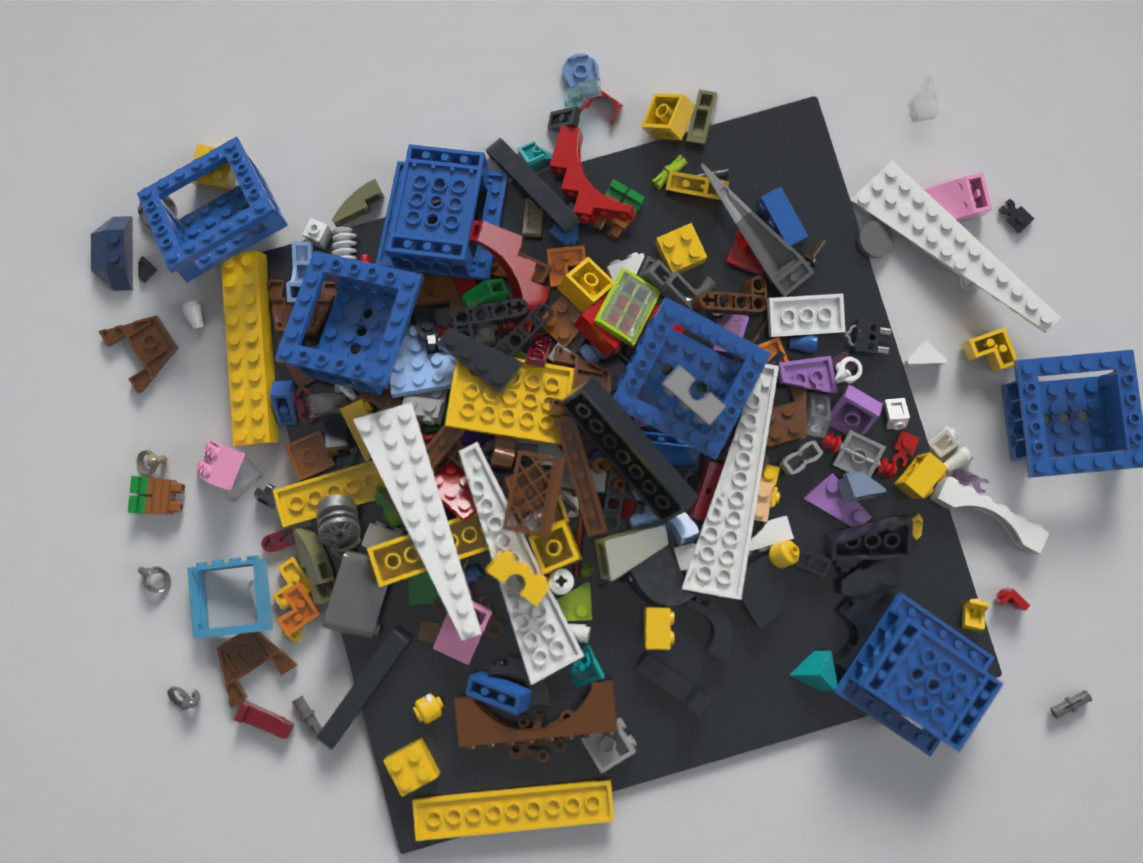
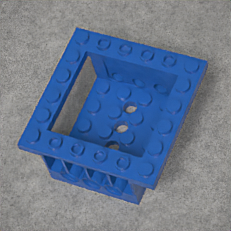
[137,136,288,283]
[376,144,509,281]
[275,251,424,396]
[613,297,772,460]
[1001,350,1143,478]
[834,592,1004,757]

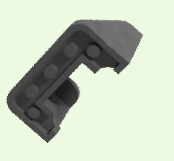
[323,550,388,639]

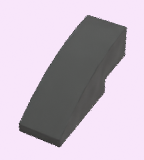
[641,259,698,311]

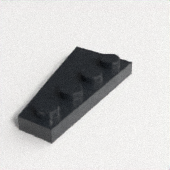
[437,328,524,394]

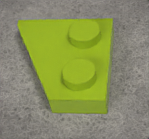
[556,582,592,621]

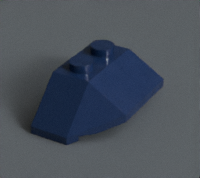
[91,216,133,291]

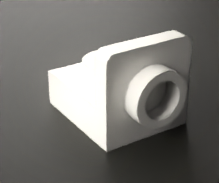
[884,398,910,430]
[928,426,961,458]

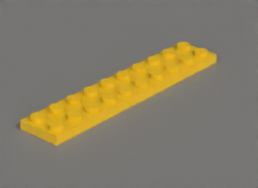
[273,440,463,528]
[413,779,615,841]

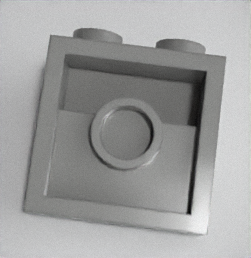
[402,389,450,425]
[580,717,637,774]

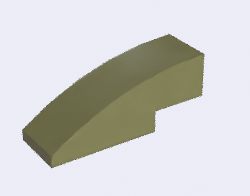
[686,89,718,145]
[332,179,384,227]

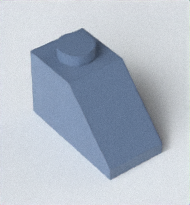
[837,471,886,503]

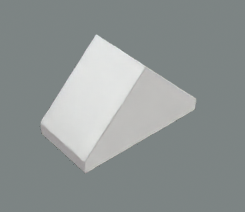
[903,341,947,367]

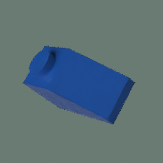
[549,202,579,247]
[270,380,298,426]

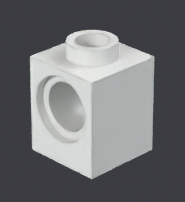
[302,218,333,250]

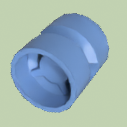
[577,342,613,365]

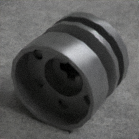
[315,495,361,547]

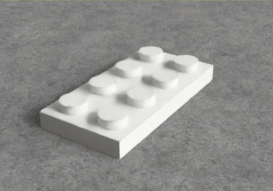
[767,294,845,337]

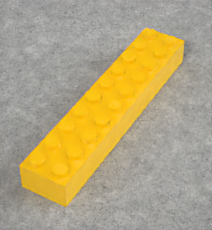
[221,250,279,447]
[367,491,569,587]

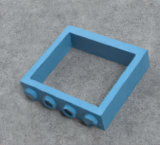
[187,555,273,639]

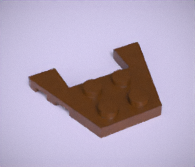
[408,271,468,326]
[267,280,339,335]
[98,315,179,394]
[548,345,612,418]
[741,385,807,449]
[217,632,298,708]

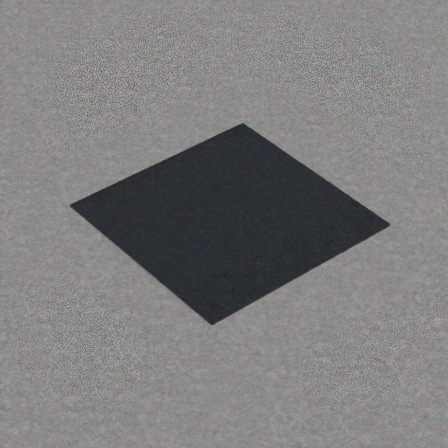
[261,96,1002,854]

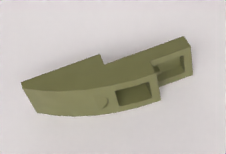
[293,526,335,605]

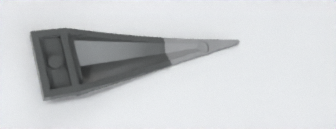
[701,164,815,297]

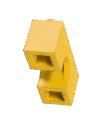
[485,550,551,606]

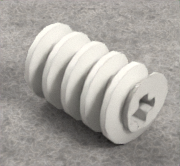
[332,227,357,260]
[549,568,574,595]

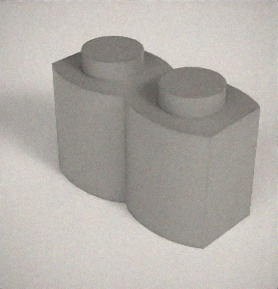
[779,441,823,476]

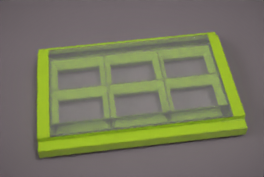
[593,267,661,347]

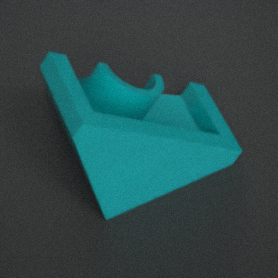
[517,141,553,172]
[568,642,605,688]
[789,651,837,691]

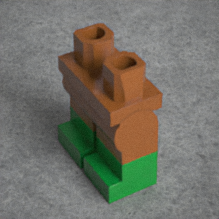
[592,179,645,240]
[128,476,186,515]

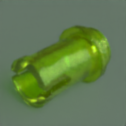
[580,564,594,579]

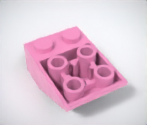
[925,173,993,221]
[196,440,245,491]
[433,600,493,665]

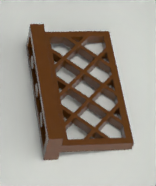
[502,450,566,539]

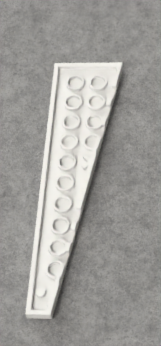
[850,161,1061,333]
[681,364,779,600]
[353,402,481,640]
[459,442,584,685]

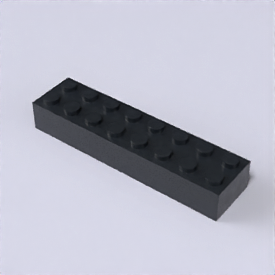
[559,375,699,523]

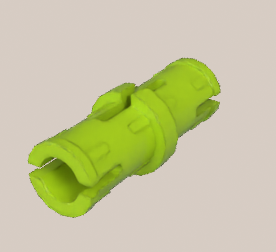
[652,155,687,190]

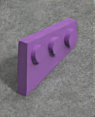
[776,356,838,394]
[803,473,871,527]

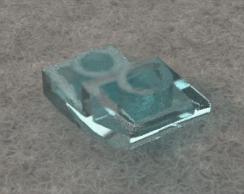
[565,77,601,107]

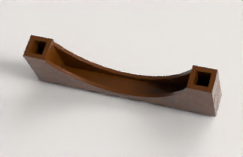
[454,680,619,750]

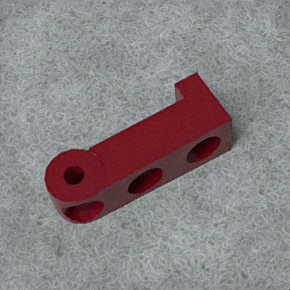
[234,701,294,739]

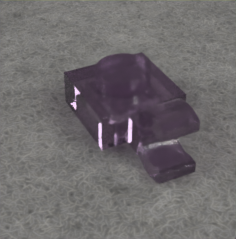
[952,469,989,493]

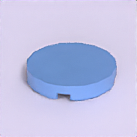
[563,53,599,91]

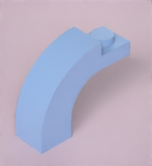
[286,241,313,302]
[627,505,699,547]

